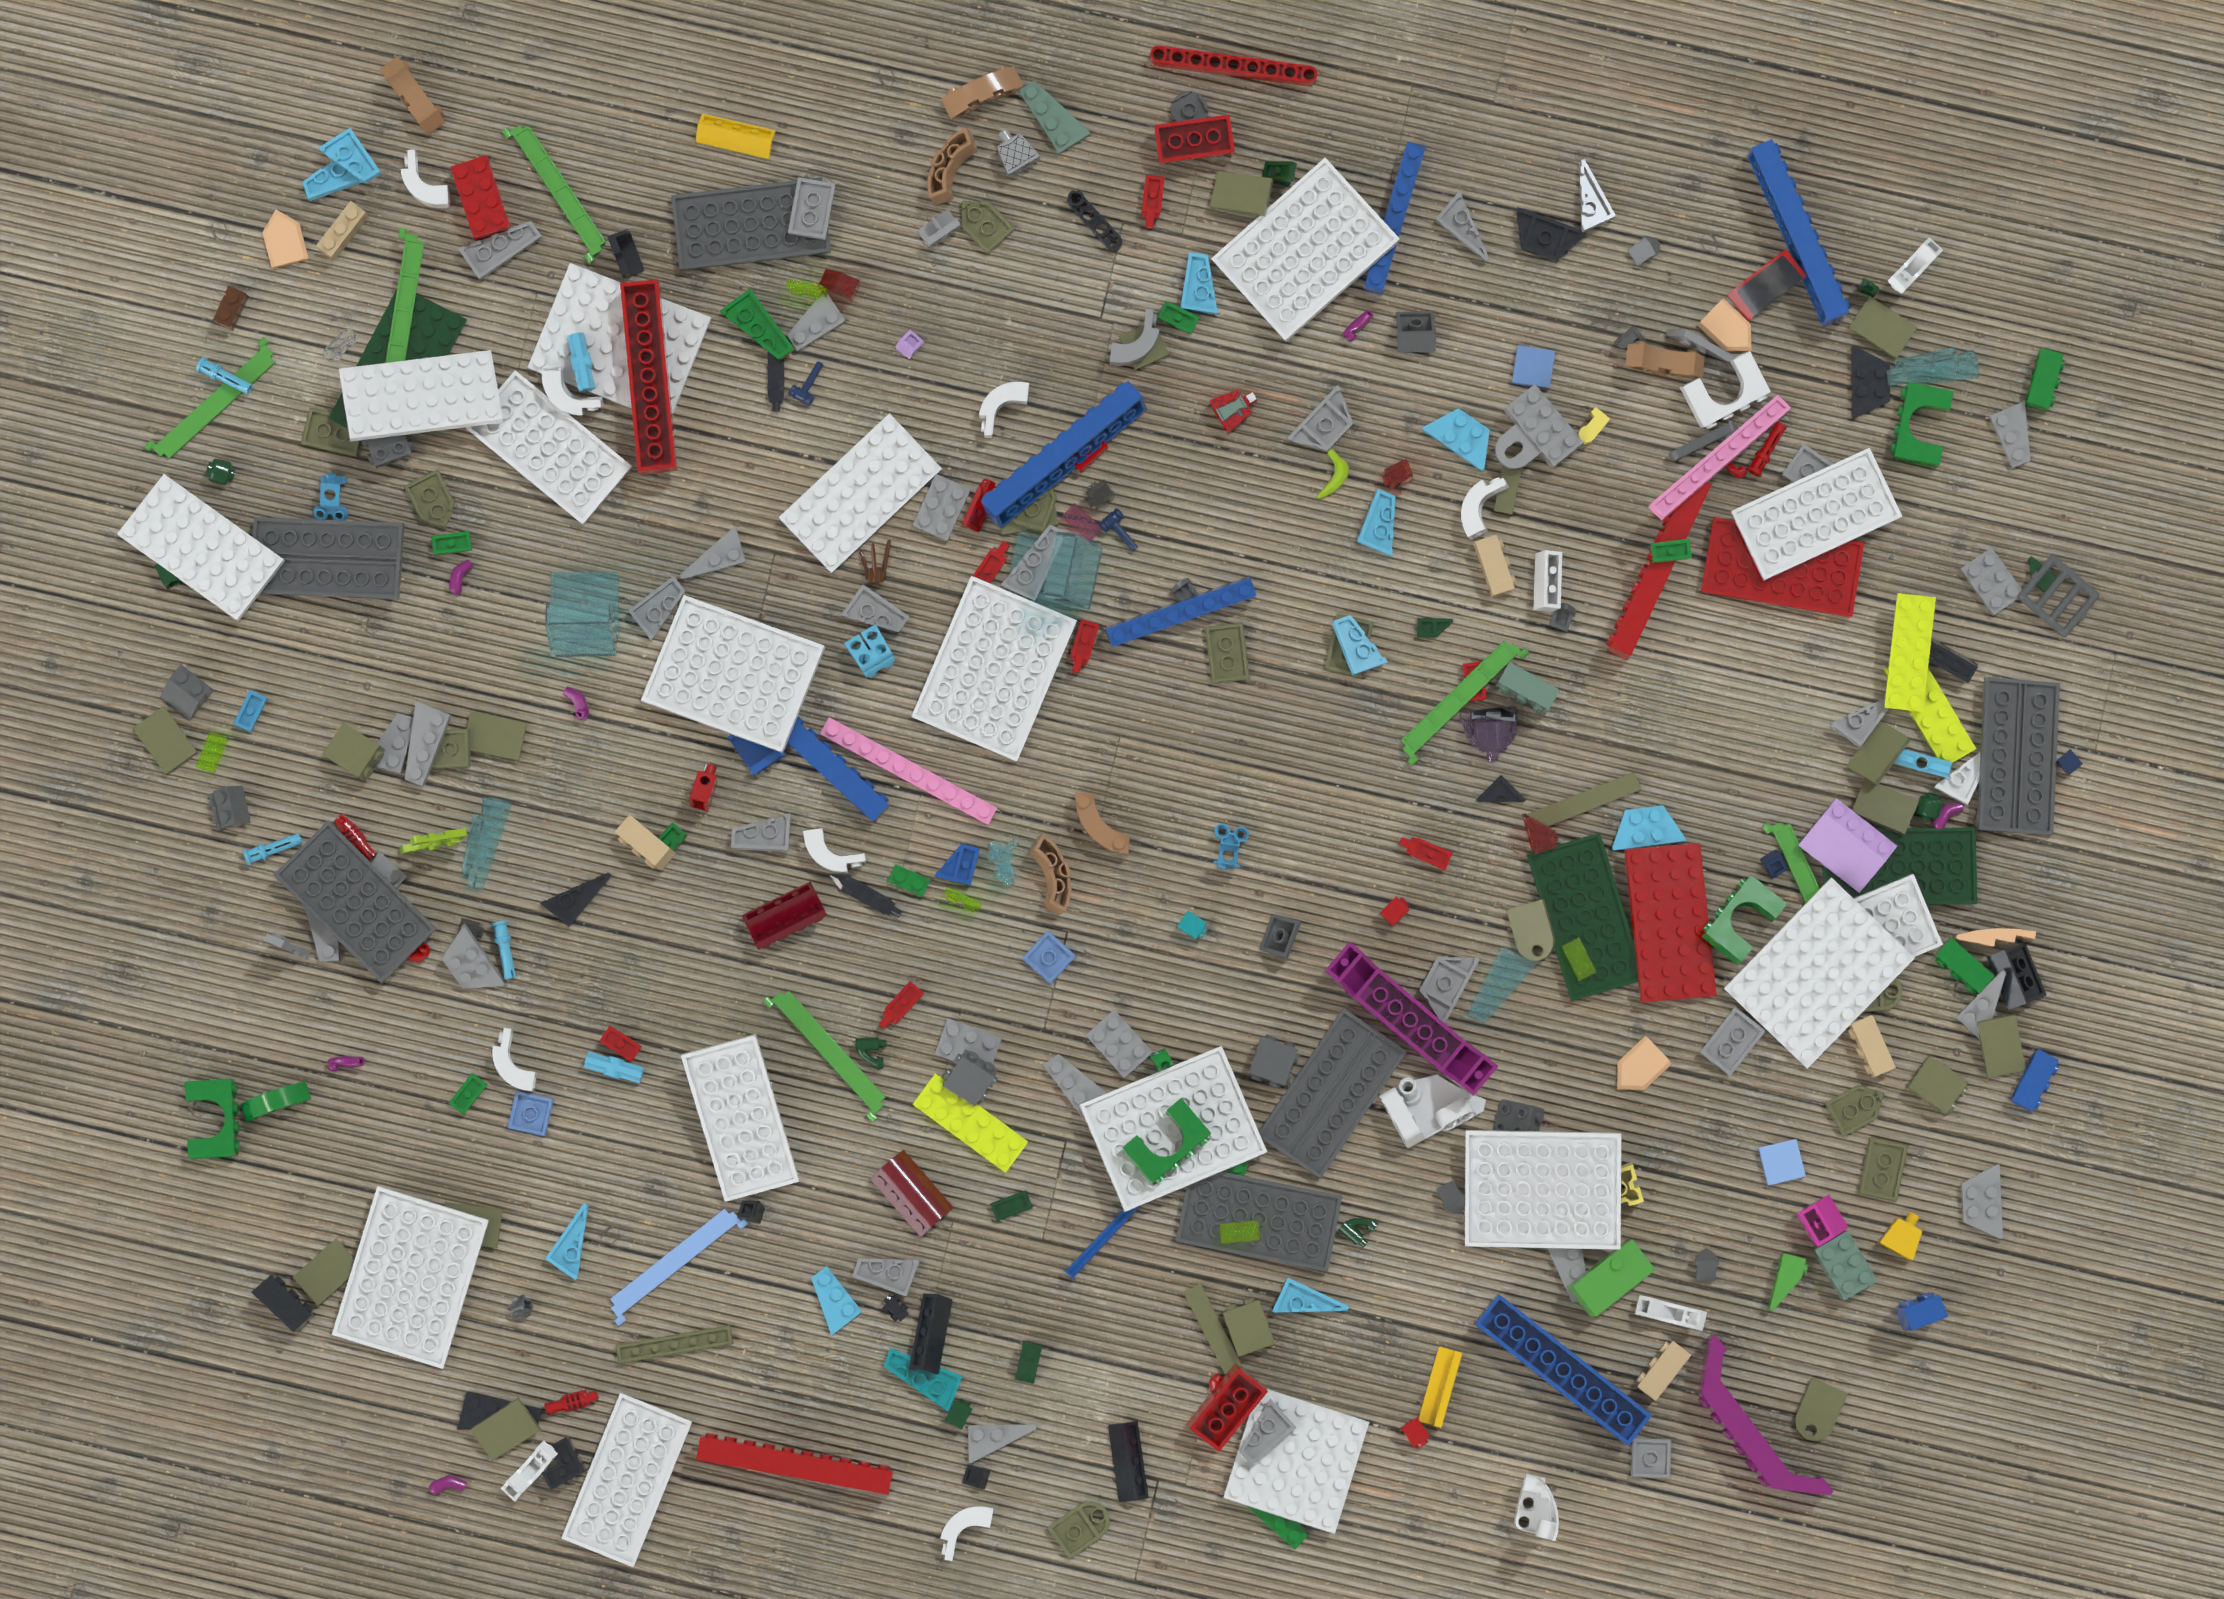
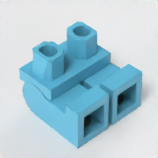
[844,624,895,678]

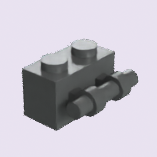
[209,785,251,831]

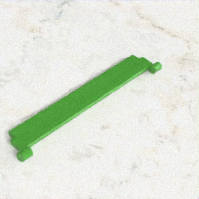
[501,125,606,264]
[385,228,424,363]
[145,337,275,459]
[1401,641,1529,766]
[1762,822,1820,903]
[763,991,886,1122]

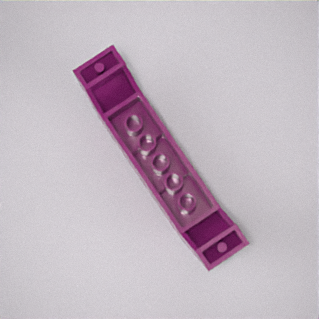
[1325,941,1498,1096]
[1698,1334,1834,1495]

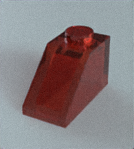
[818,269,861,302]
[1382,458,1413,490]
[1522,813,1558,854]

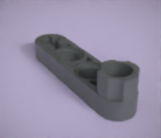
[1669,421,1738,462]

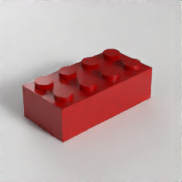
[1154,114,1235,164]
[450,155,511,241]
[1187,1363,1268,1452]

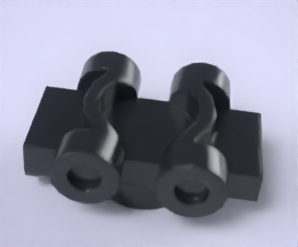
[881,1294,909,1322]

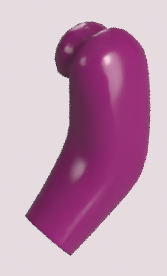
[1343,310,1373,342]
[449,559,473,595]
[563,686,589,720]
[1933,802,1963,829]
[327,1056,365,1072]
[429,1475,467,1495]

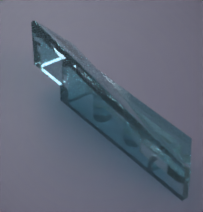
[1887,348,1979,385]
[462,796,512,890]

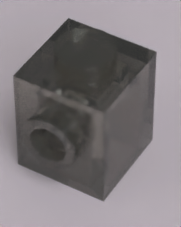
[1085,479,1115,510]
[457,918,484,941]

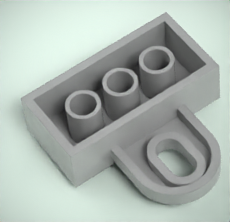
[1495,384,1583,470]

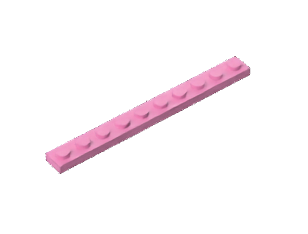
[1648,395,1791,520]
[820,717,997,825]

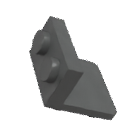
[1493,1099,1544,1131]

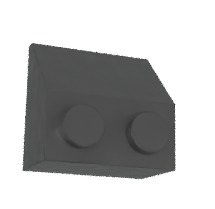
[1396,311,1436,353]
[160,664,214,720]

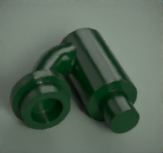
[855,1037,887,1070]
[1338,1218,1379,1248]

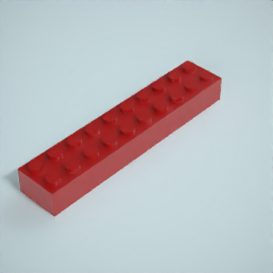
[620,279,678,475]
[1606,482,1712,661]
[696,1433,894,1495]

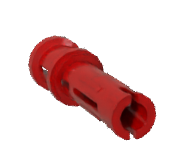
[1746,422,1787,478]

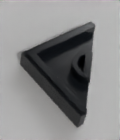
[1470,707,1518,721]
[1476,775,1526,802]

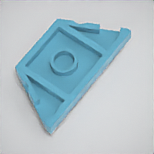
[1422,408,1490,471]
[1612,805,1686,851]

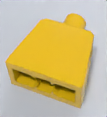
[1877,1211,1922,1261]

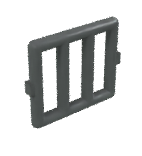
[2018,555,2099,637]

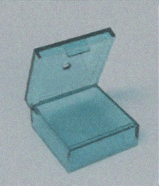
[1006,531,1103,611]
[545,571,619,657]

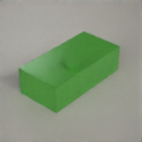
[1567,1239,1655,1317]

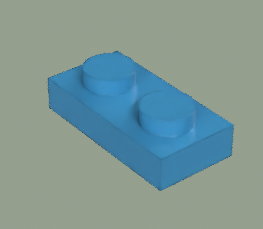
[233,690,268,733]

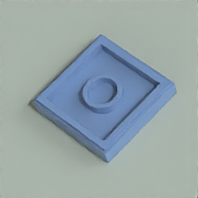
[1512,345,1555,389]
[1022,930,1076,985]
[507,1091,554,1137]

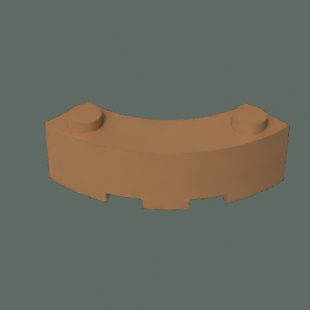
[379,56,445,135]
[941,66,1024,119]
[927,128,978,206]
[1625,341,1705,379]
[1075,792,1130,856]
[1028,834,1072,915]

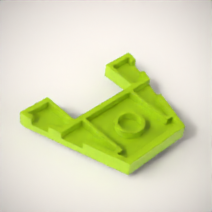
[399,828,467,855]

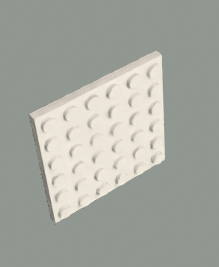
[1223,1389,1369,1534]

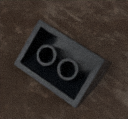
[1987,942,2046,1010]
[251,1275,315,1332]

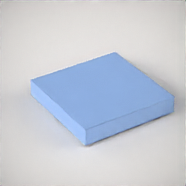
[1758,1139,1806,1185]

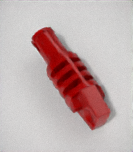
[334,814,377,861]
[544,1389,599,1415]

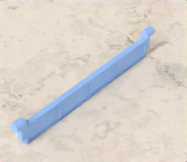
[610,1209,749,1326]

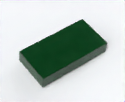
[990,1190,1033,1222]

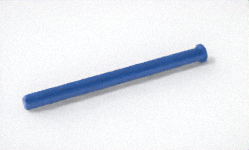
[1063,1206,1140,1280]

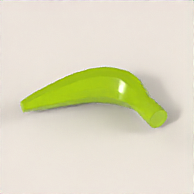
[1316,449,1349,499]

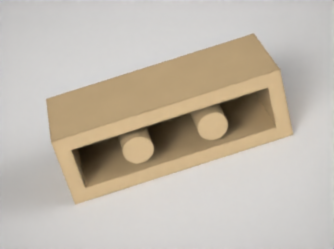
[316,201,369,261]
[1474,534,1517,598]
[615,814,676,871]
[1848,1015,1896,1078]
[1635,1341,1691,1401]

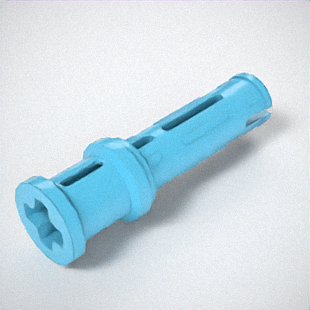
[196,357,253,395]
[243,833,303,866]
[491,920,516,980]

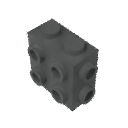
[362,435,415,468]
[1248,1034,1300,1088]
[943,1049,998,1106]

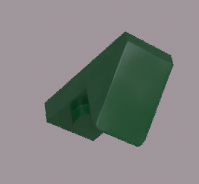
[1262,161,1297,186]

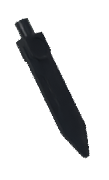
[768,352,785,412]
[830,874,903,918]

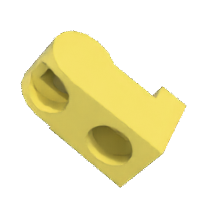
[1578,407,1610,445]

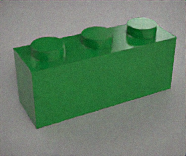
[2025,348,2065,411]
[1933,938,1995,994]

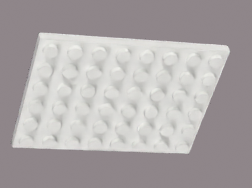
[1211,158,1400,342]
[527,263,712,416]
[911,576,1077,761]
[641,595,825,753]
[1724,878,1915,1069]
[1079,1046,1267,1212]
[1465,1130,1622,1249]
[332,1186,489,1369]

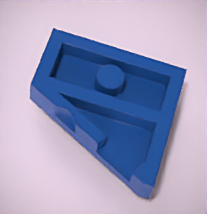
[935,844,980,886]

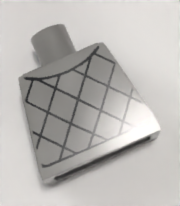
[997,129,1040,178]

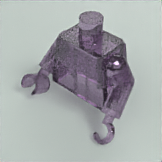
[1459,706,1518,762]

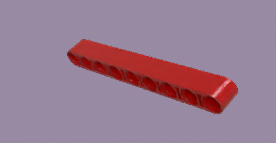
[1150,45,1317,87]

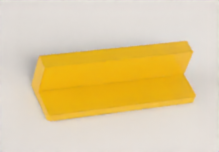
[696,113,776,159]
[1418,1347,1462,1428]

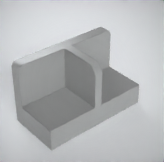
[918,210,961,249]

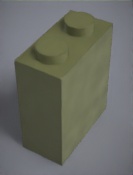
[322,723,385,782]
[1906,1056,1968,1115]
[1222,1298,1275,1357]

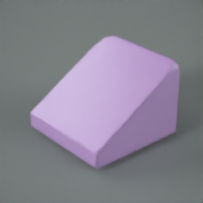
[896,330,924,359]

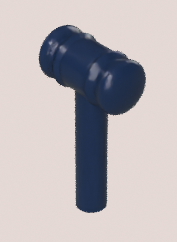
[788,361,824,406]
[1098,508,1138,552]

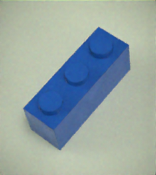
[2009,1049,2059,1112]

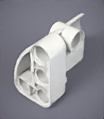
[1379,1075,1486,1149]
[1514,1473,1559,1541]

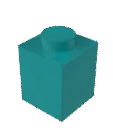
[1177,911,1208,940]

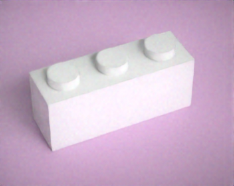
[1533,550,1562,612]

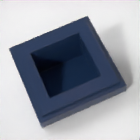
[2056,749,2083,776]
[1760,850,1788,879]

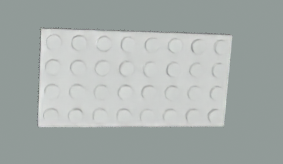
[339,350,503,442]
[466,370,632,525]
[779,413,942,573]
[1731,448,1902,581]
[117,474,285,621]
[681,1034,799,1202]
[562,1393,692,1567]

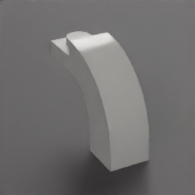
[1110,308,1159,366]

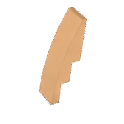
[1954,928,2036,948]

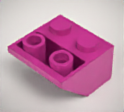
[1795,1194,1849,1247]

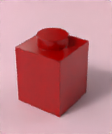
[1379,896,1410,927]
[1400,1417,1430,1448]

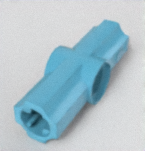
[568,332,595,392]
[1894,749,1953,778]
[584,1051,644,1083]

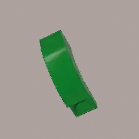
[241,1081,311,1122]

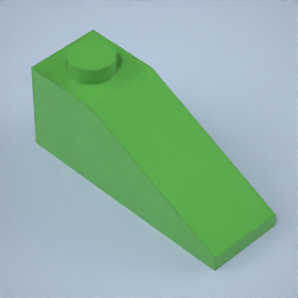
[1767,1253,1808,1311]

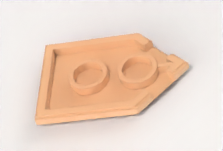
[262,210,309,269]
[1697,298,1751,352]
[1617,1036,1672,1090]

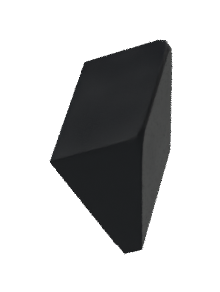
[737,1201,765,1224]
[962,1464,990,1489]

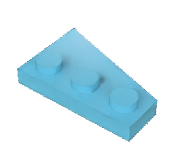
[318,128,381,184]
[302,160,362,201]
[1181,252,1218,315]
[1356,489,1396,556]
[1331,615,1388,676]
[811,1266,862,1336]

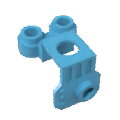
[313,473,348,520]
[1213,824,1249,869]

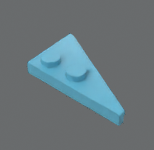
[545,1203,589,1280]
[1272,1278,1349,1313]

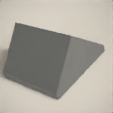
[1259,914,1301,960]

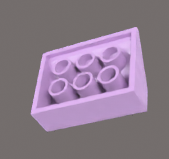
[1798,798,1897,893]

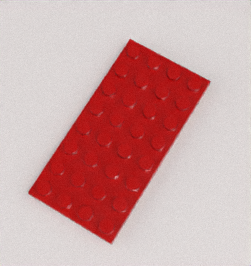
[1701,517,1864,618]
[1624,843,1717,1003]

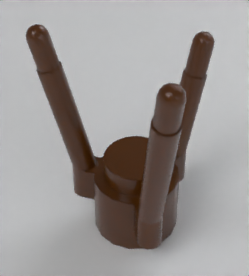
[859,540,891,584]

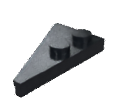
[540,872,612,928]

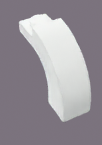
[401,150,450,208]
[1888,237,1943,294]
[542,367,603,415]
[979,382,1029,439]
[1461,477,1509,540]
[803,828,866,873]
[492,1028,537,1092]
[1635,1295,1707,1331]
[501,1440,558,1502]
[940,1506,994,1561]

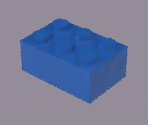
[1895,1293,1948,1331]

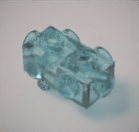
[986,838,1019,887]

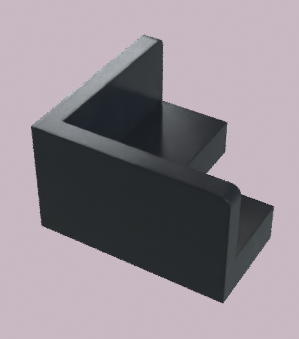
[607,229,644,279]
[542,1436,587,1490]

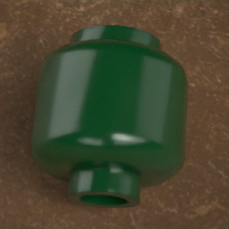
[206,458,235,485]
[1916,792,1944,822]

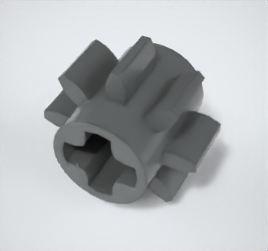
[509,1295,533,1320]

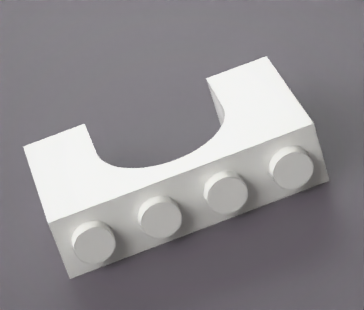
[1680,351,1771,429]

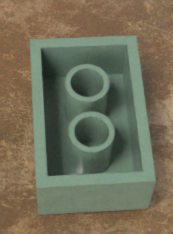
[1496,662,1560,715]
[1812,1230,1878,1301]

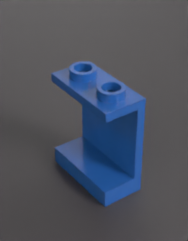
[728,734,786,777]

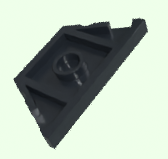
[1516,207,1586,262]
[1851,346,1890,419]

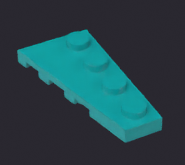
[883,1348,963,1412]

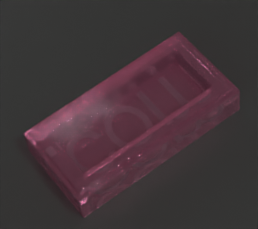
[1062,503,1102,543]

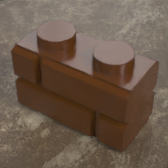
[213,286,249,331]

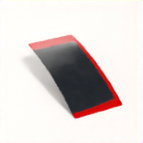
[1727,249,1806,321]

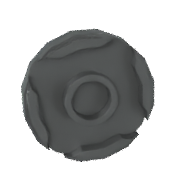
[1171,91,1208,122]

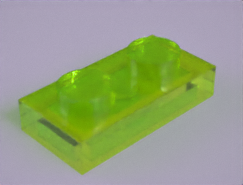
[785,279,828,299]
[195,731,229,774]
[944,887,982,913]
[1562,938,1596,981]
[1219,1220,1260,1243]

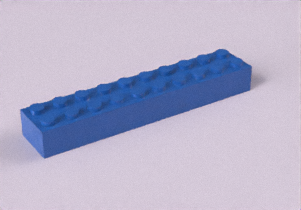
[1747,139,1850,328]
[981,380,1147,529]
[1474,1294,1652,1446]

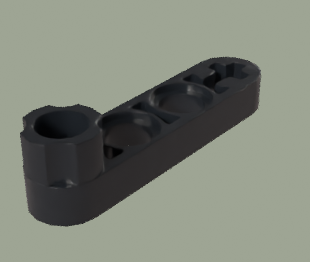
[1067,190,1123,252]

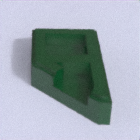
[1857,278,1879,297]
[2028,556,2057,592]
[1417,618,1453,638]

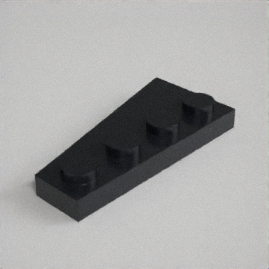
[457,1392,542,1430]

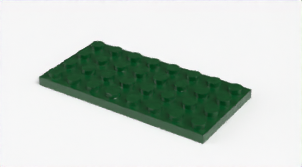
[328,289,467,436]
[1822,827,1978,905]
[1526,833,1638,1002]

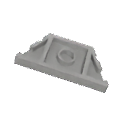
[1287,385,1353,452]
[442,924,505,989]
[1419,956,1480,1023]
[1961,1164,2003,1239]

